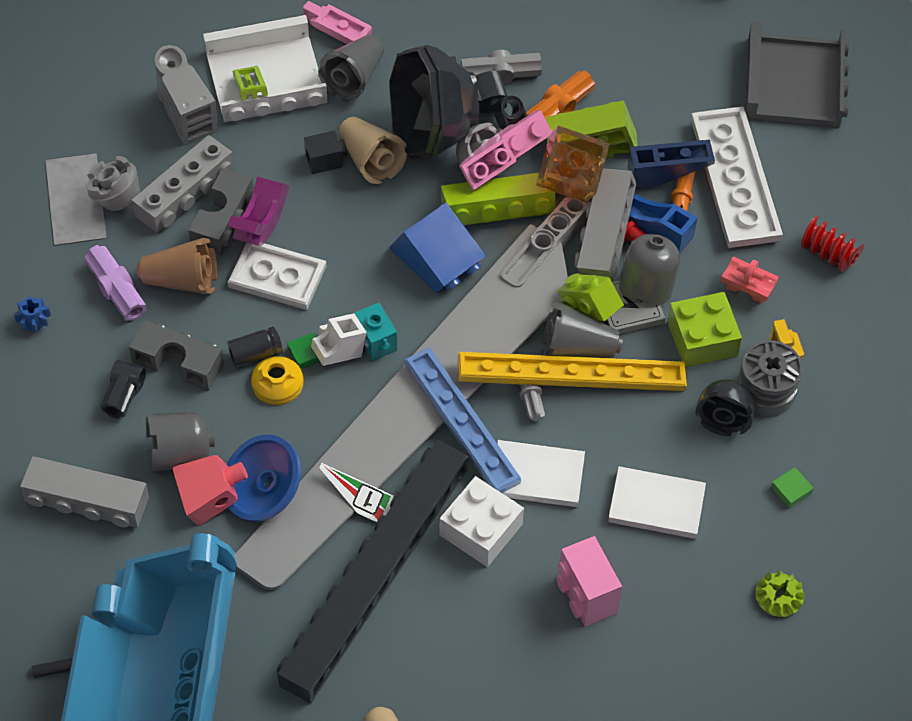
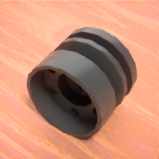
[737,340,803,417]

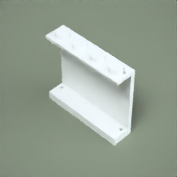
[203,15,327,122]

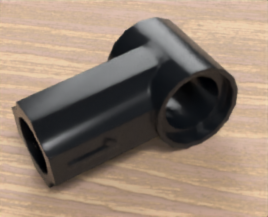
[100,360,146,419]

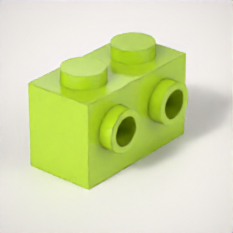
[557,273,624,321]

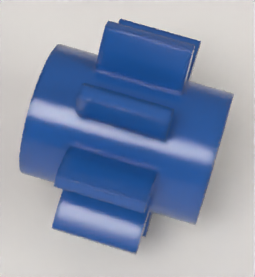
[14,296,51,332]

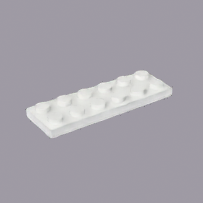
[691,107,783,248]

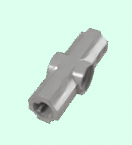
[461,50,542,84]

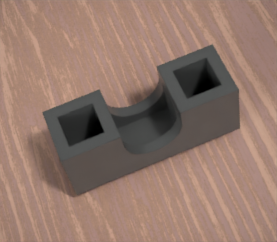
[189,168,254,256]
[129,320,224,391]

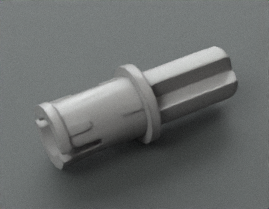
[519,384,545,422]

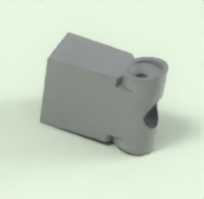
[154,45,217,145]

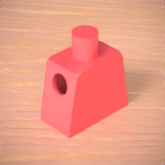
[172,455,248,526]

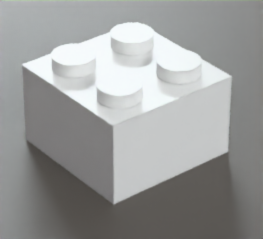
[439,476,524,567]

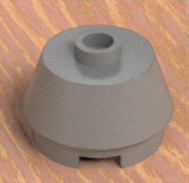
[85,156,140,211]

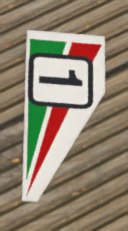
[319,463,394,522]

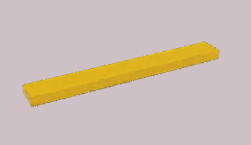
[457,352,687,391]

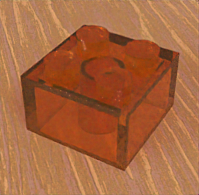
[536,125,610,203]

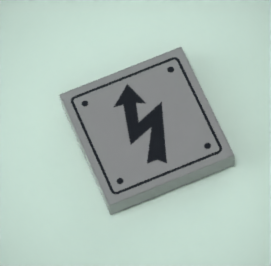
[606,280,665,334]

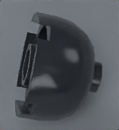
[695,380,756,436]

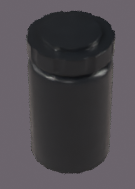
[227,326,282,368]

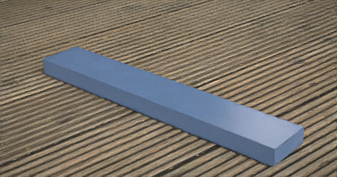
[405,347,521,493]

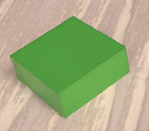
[771,467,814,509]

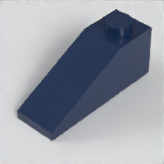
[627,139,715,188]

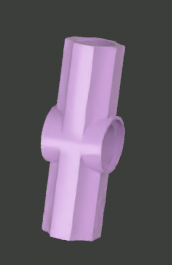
[84,245,147,321]

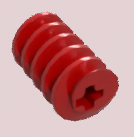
[801,216,864,272]

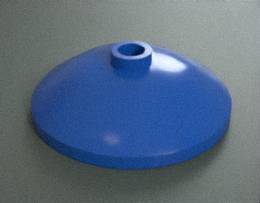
[227,434,301,522]

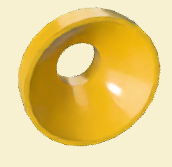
[251,356,304,405]

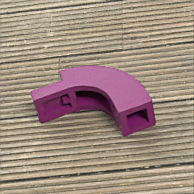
[228,176,290,246]

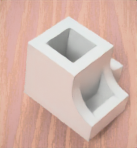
[311,313,367,366]

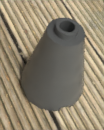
[318,35,384,101]
[541,302,623,358]

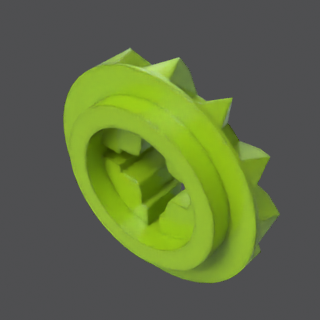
[755,570,805,617]

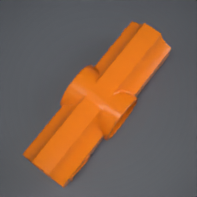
[526,70,595,119]

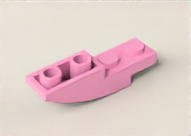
[459,110,553,190]

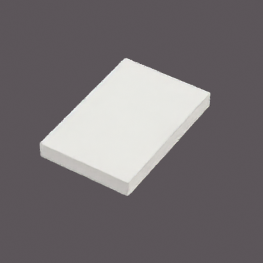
[228,243,326,310]
[497,440,585,507]
[608,467,706,539]

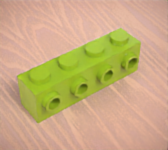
[441,172,555,225]

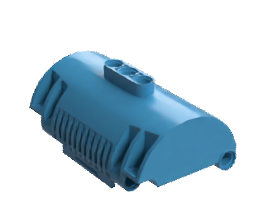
[61,533,237,721]

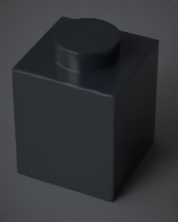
[304,130,346,174]

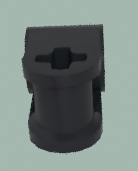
[493,95,528,130]

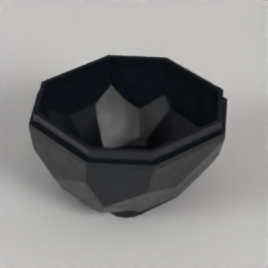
[389,45,479,159]

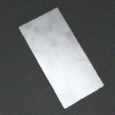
[45,153,107,245]

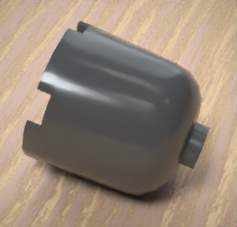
[619,234,680,306]
[146,412,215,473]

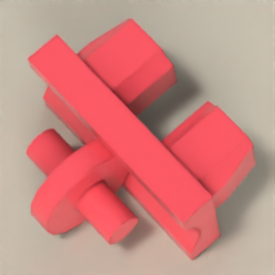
[721,257,779,304]

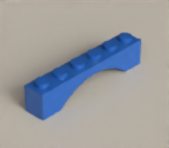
[545,137,698,254]

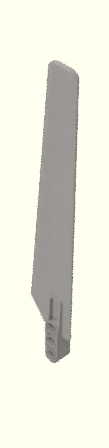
[235,194,588,590]

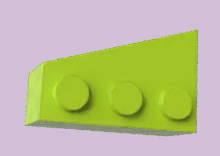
[546,100,638,158]

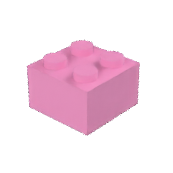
[556,536,622,627]

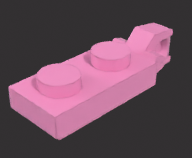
[303,1,372,44]

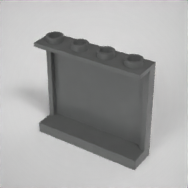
[745,22,849,128]

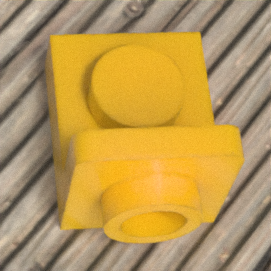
[769,319,804,359]

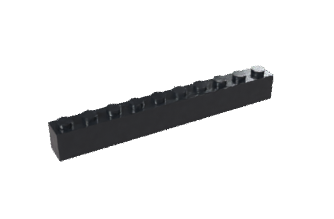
[277,440,468,704]

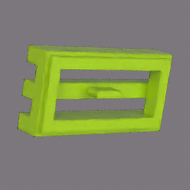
[232,66,268,101]

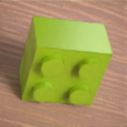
[667,292,742,367]

